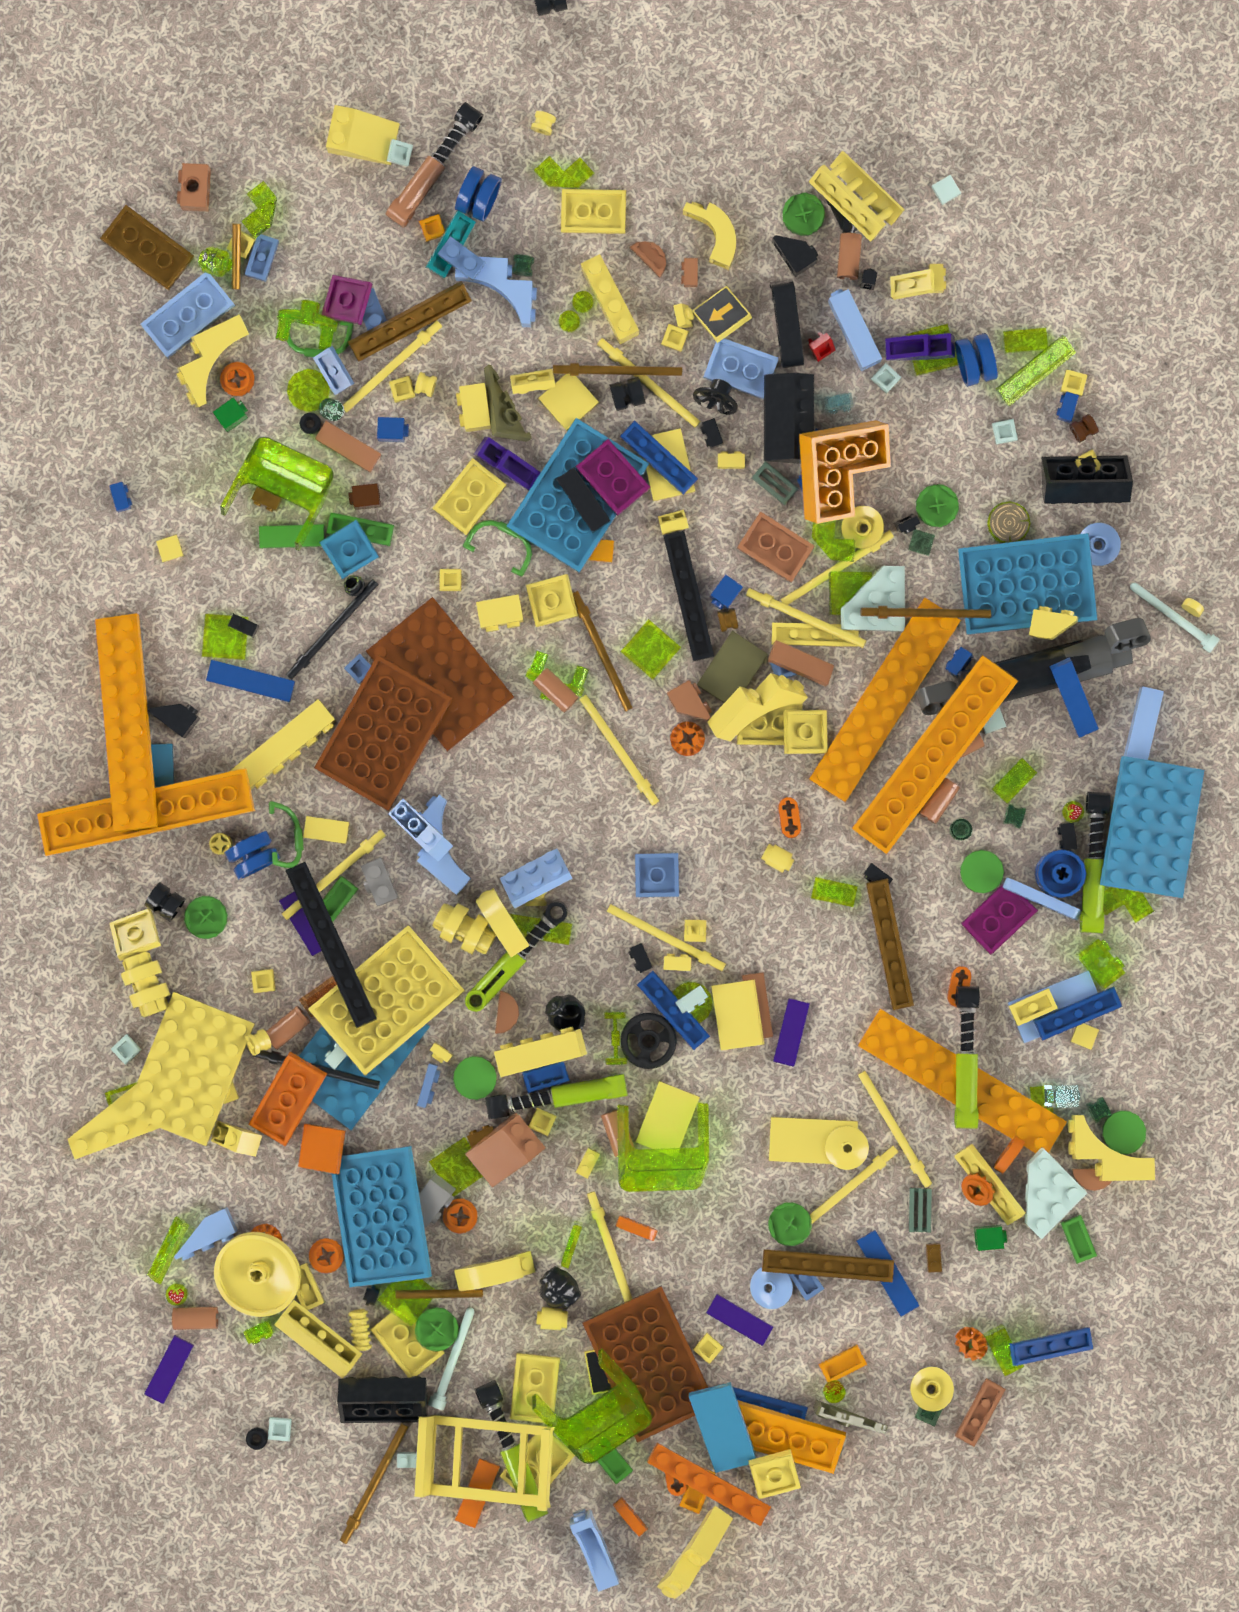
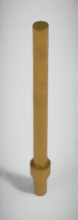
[553,363,682,376]
[573,591,633,712]
[860,606,991,619]
[340,1423,409,1544]

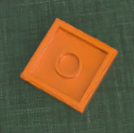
[298,1124,346,1174]

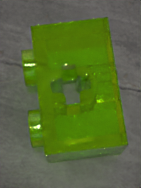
[1075,938,1125,989]
[983,1324,1024,1376]

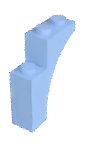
[455,257,537,328]
[417,794,471,895]
[570,1509,619,1592]

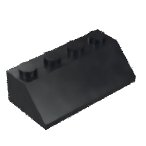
[764,373,814,464]
[1041,455,1133,504]
[337,1376,428,1423]

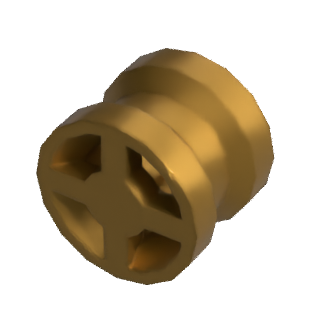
[717,608,739,632]

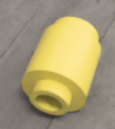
[761,844,794,873]
[536,1307,568,1330]

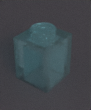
[1044,1084,1080,1108]

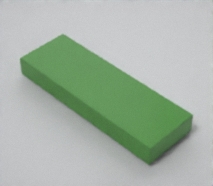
[326,513,394,546]
[259,524,325,549]

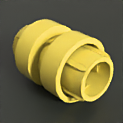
[432,903,496,955]
[121,951,170,1017]

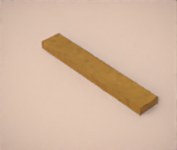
[348,281,472,362]
[866,878,914,1010]
[762,1249,894,1282]

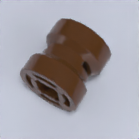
[1069,414,1099,443]

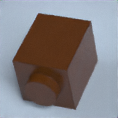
[348,483,381,510]

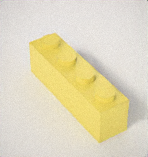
[581,254,639,344]
[494,1027,587,1077]
[274,1300,362,1379]

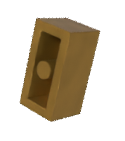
[251,487,282,513]
[467,1124,494,1148]
[926,1243,942,1273]

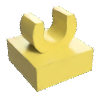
[684,920,706,942]

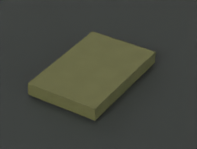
[697,631,768,703]

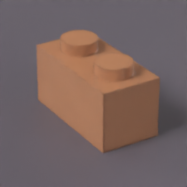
[681,258,698,287]

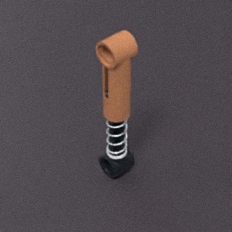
[386,102,484,228]

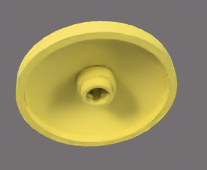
[214,1232,301,1317]

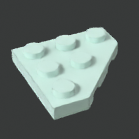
[841,566,905,632]
[1025,1148,1087,1239]

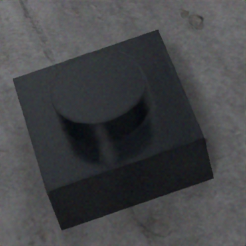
[894,514,920,534]

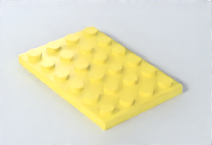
[308,925,465,1076]
[125,992,255,1146]

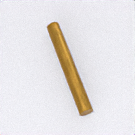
[232,223,241,289]

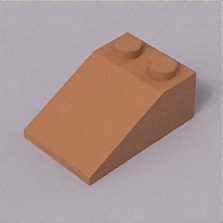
[465,1112,546,1188]

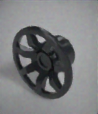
[693,379,738,415]

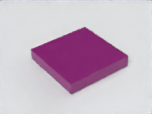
[321,275,373,325]

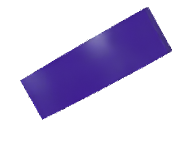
[885,333,955,360]
[473,437,541,491]

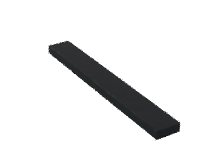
[285,862,377,1029]

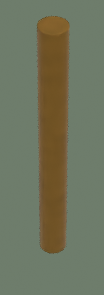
[395,1289,483,1299]

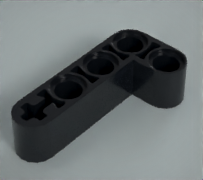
[770,280,804,369]

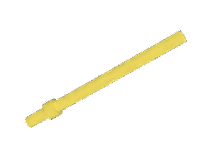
[341,320,443,413]
[597,338,701,428]
[780,530,894,605]
[746,588,867,648]
[579,695,659,806]
[282,829,386,920]
[607,904,726,971]
[858,1071,932,1188]
[810,1146,898,1224]
[587,1191,632,1302]

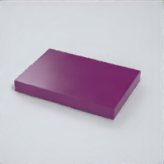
[575,439,651,516]
[961,883,1038,955]

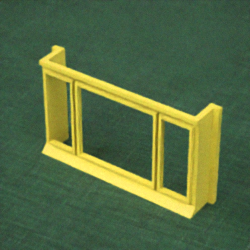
[414,1415,554,1511]

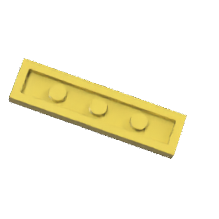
[771,623,859,647]
[954,1144,1026,1225]

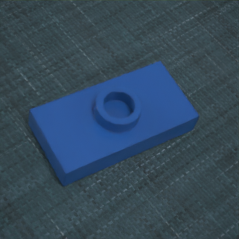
[522,1061,570,1093]

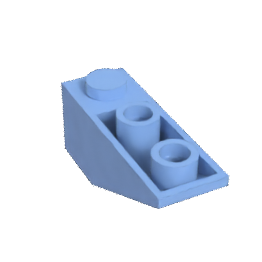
[389,799,453,862]
[174,1207,238,1261]

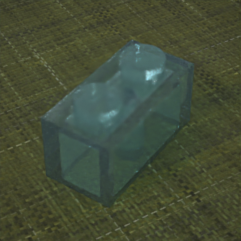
[824,393,854,414]

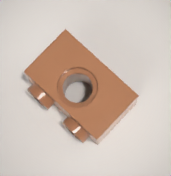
[177,163,211,212]

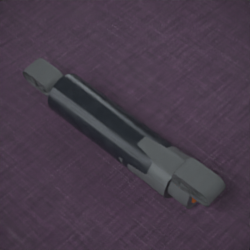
[916,618,1151,716]

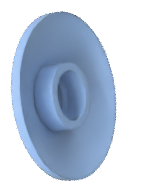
[1080,523,1121,566]
[750,1267,793,1309]

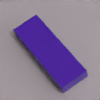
[279,892,321,956]
[773,998,810,1067]
[706,1294,773,1346]
[144,1335,194,1404]

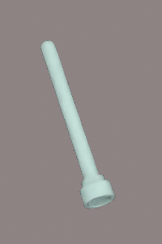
[1130,583,1220,653]
[428,1307,474,1410]

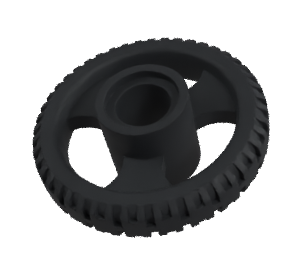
[620,1013,677,1069]

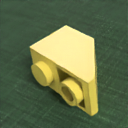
[1029,606,1078,640]
[211,1120,262,1157]

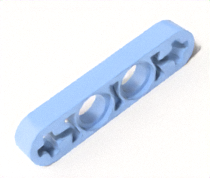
[1002,877,1082,921]

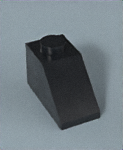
[772,235,818,277]
[148,704,200,738]

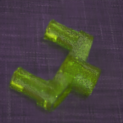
[275,300,338,350]
[525,651,589,703]

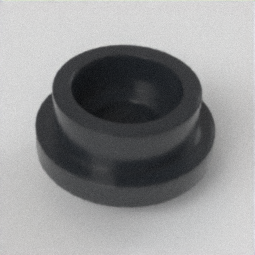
[299,413,321,434]
[344,575,365,596]
[363,1285,380,1306]
[246,1427,268,1450]

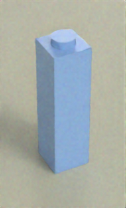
[828,289,882,371]
[1124,686,1164,760]

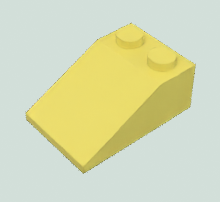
[326,105,400,165]

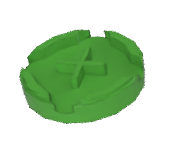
[782,193,825,236]
[916,484,959,527]
[960,850,1004,893]
[184,896,228,939]
[453,1056,497,1100]
[1102,1111,1146,1154]
[768,1202,812,1246]
[414,1307,459,1352]

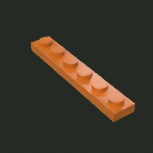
[647,1442,771,1526]

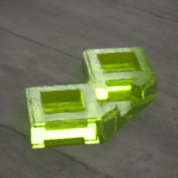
[534,156,594,188]
[241,181,277,239]
[812,520,855,562]
[1103,887,1154,923]

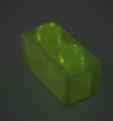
[243,1319,275,1345]

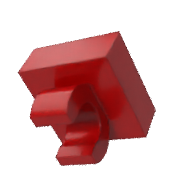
[808,332,836,362]

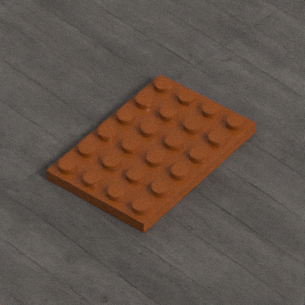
[366,597,514,752]
[314,655,453,811]
[582,1285,708,1443]

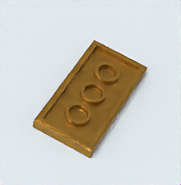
[100,205,195,291]

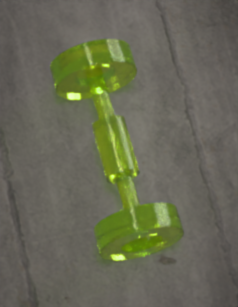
[604,1012,627,1065]

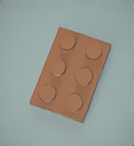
[737,511,815,583]

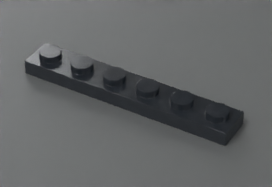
[663,531,714,662]

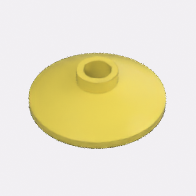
[841,506,884,549]
[825,1126,869,1170]
[910,1367,954,1411]

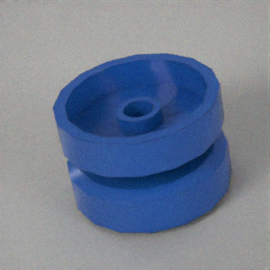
[455,166,502,222]
[955,333,998,387]
[224,831,281,880]
[1034,850,1086,898]

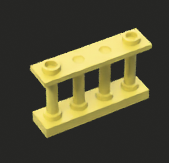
[809,151,905,242]

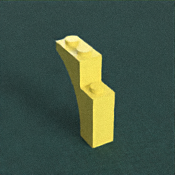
[176,314,249,407]
[707,673,808,741]
[1068,1115,1155,1181]
[657,1506,733,1599]

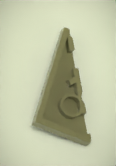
[484,364,532,442]
[813,1400,888,1434]

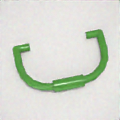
[284,315,353,357]
[463,520,532,577]
[269,801,304,868]

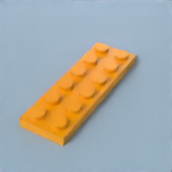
[737,1400,846,1474]

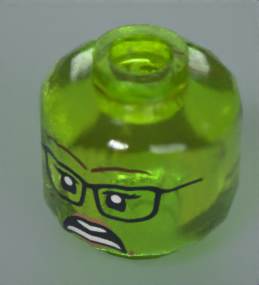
[198,247,232,277]

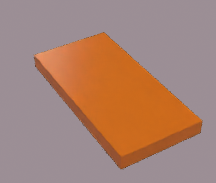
[248,1052,327,1146]

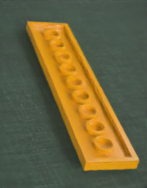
[809,597,961,802]
[95,613,158,832]
[852,654,1018,854]
[37,768,255,856]
[857,1009,1067,1153]

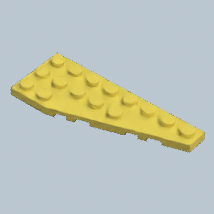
[67,1081,239,1159]

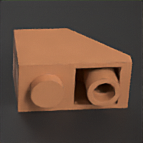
[667,680,712,721]

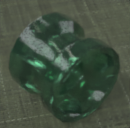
[512,254,535,277]
[319,398,344,421]
[1003,803,1026,829]
[949,819,972,841]
[1086,1097,1112,1123]

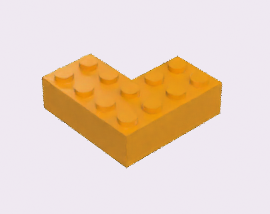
[799,420,891,524]

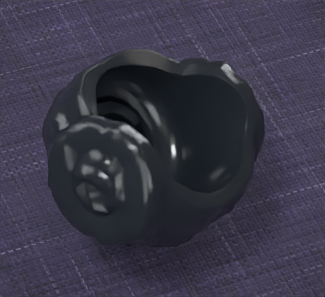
[545,994,586,1032]
[539,1266,581,1309]

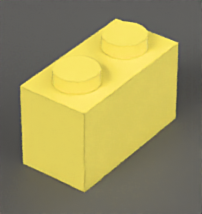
[456,383,491,432]
[476,594,524,632]

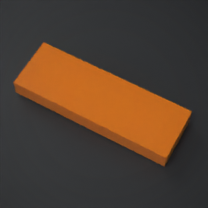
[455,1458,500,1528]

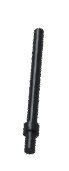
[286,579,379,680]
[253,1050,380,1090]

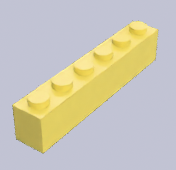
[229,699,336,790]

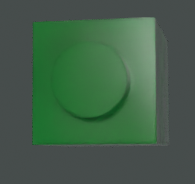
[213,397,248,433]
[974,1225,1007,1251]

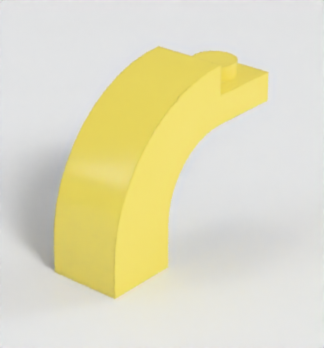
[683,202,736,270]
[476,888,529,957]
[454,1251,535,1291]

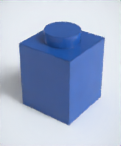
[377,417,409,443]
[710,574,743,610]

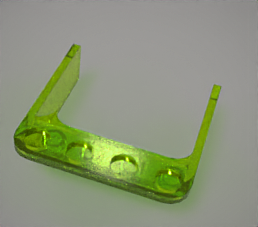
[220,437,334,551]
[617,1102,709,1192]
[532,1349,652,1464]

